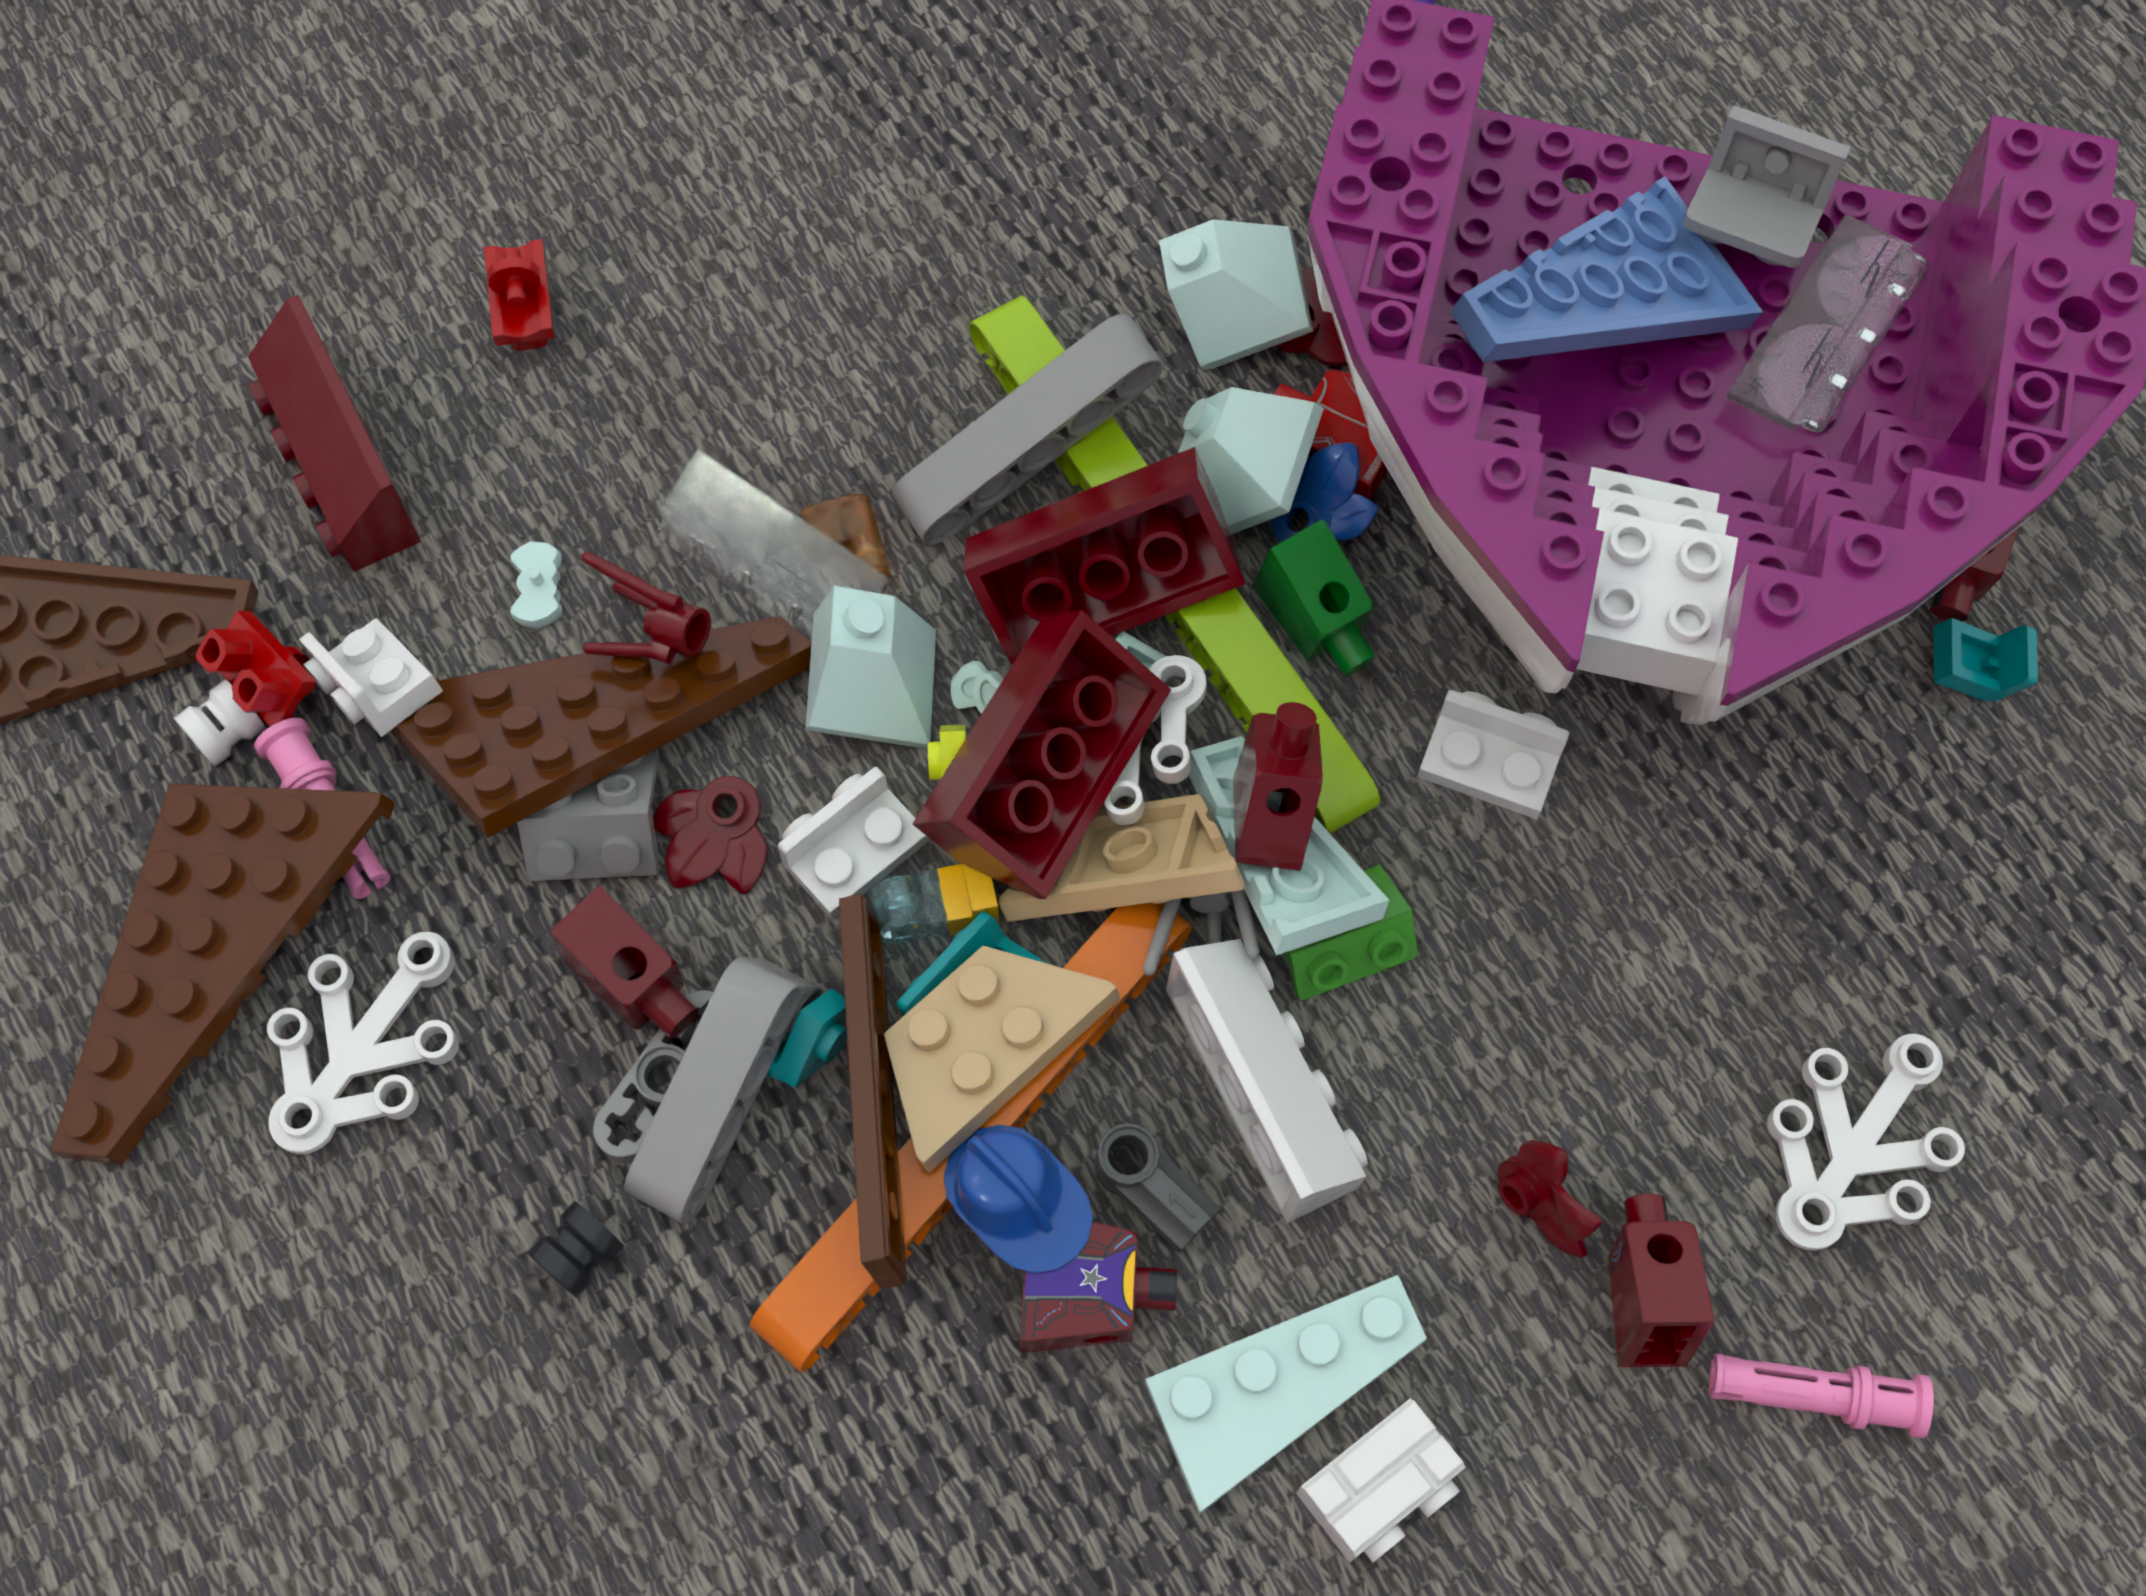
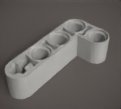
[624,956,823,1225]

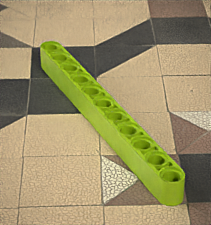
[968,295,1380,834]

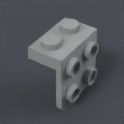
[1683,105,1851,268]
[517,748,659,881]

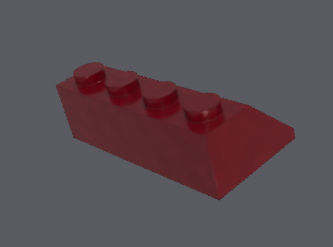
[248,295,421,572]
[963,447,1246,666]
[912,610,1171,899]

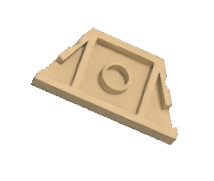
[998,794,1245,922]
[884,946,1120,1173]

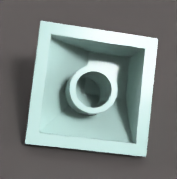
[1159,219,1313,370]
[1178,387,1324,535]
[806,585,936,748]

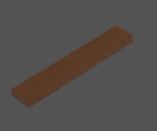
[839,894,907,1289]

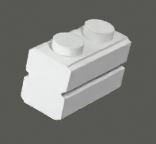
[1296,1398,1466,1563]

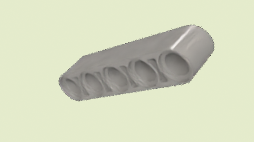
[892,314,1164,546]

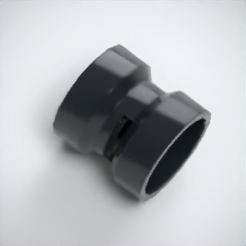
[526,1201,624,1298]

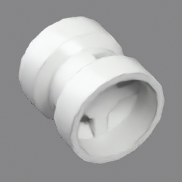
[173,679,266,767]

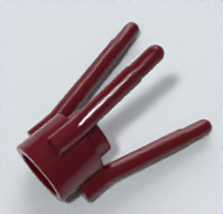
[581,551,711,664]

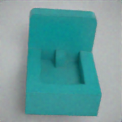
[1933,618,2038,702]
[767,988,847,1088]

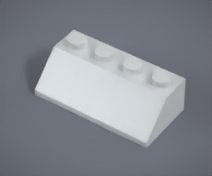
[1166,939,1368,1223]

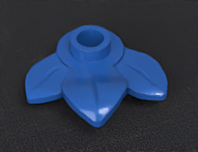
[1272,443,1379,543]

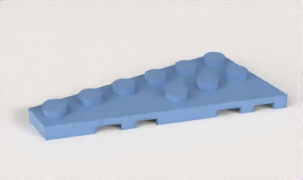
[1450,176,1763,362]

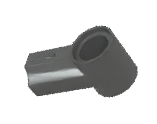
[1094,1123,1221,1254]

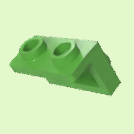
[1282,865,1418,1000]

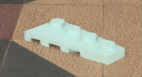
[1188,736,1389,955]
[1145,1275,1427,1515]

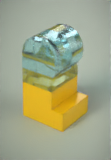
[871,864,1000,945]

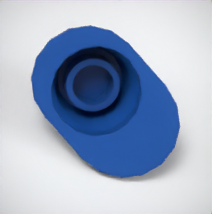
[944,1125,1093,1274]

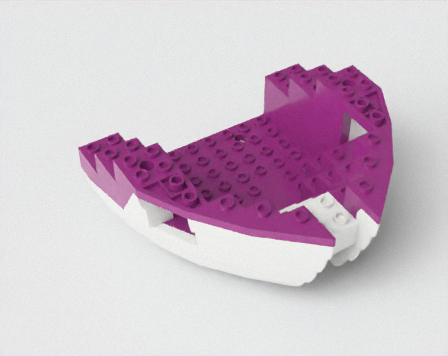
[1307,0,2146,725]

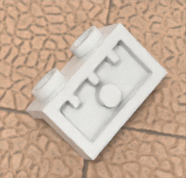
[299,618,443,737]
[1417,690,1569,819]
[778,767,930,919]

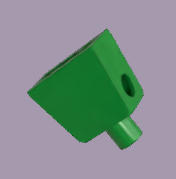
[1252,519,1376,677]

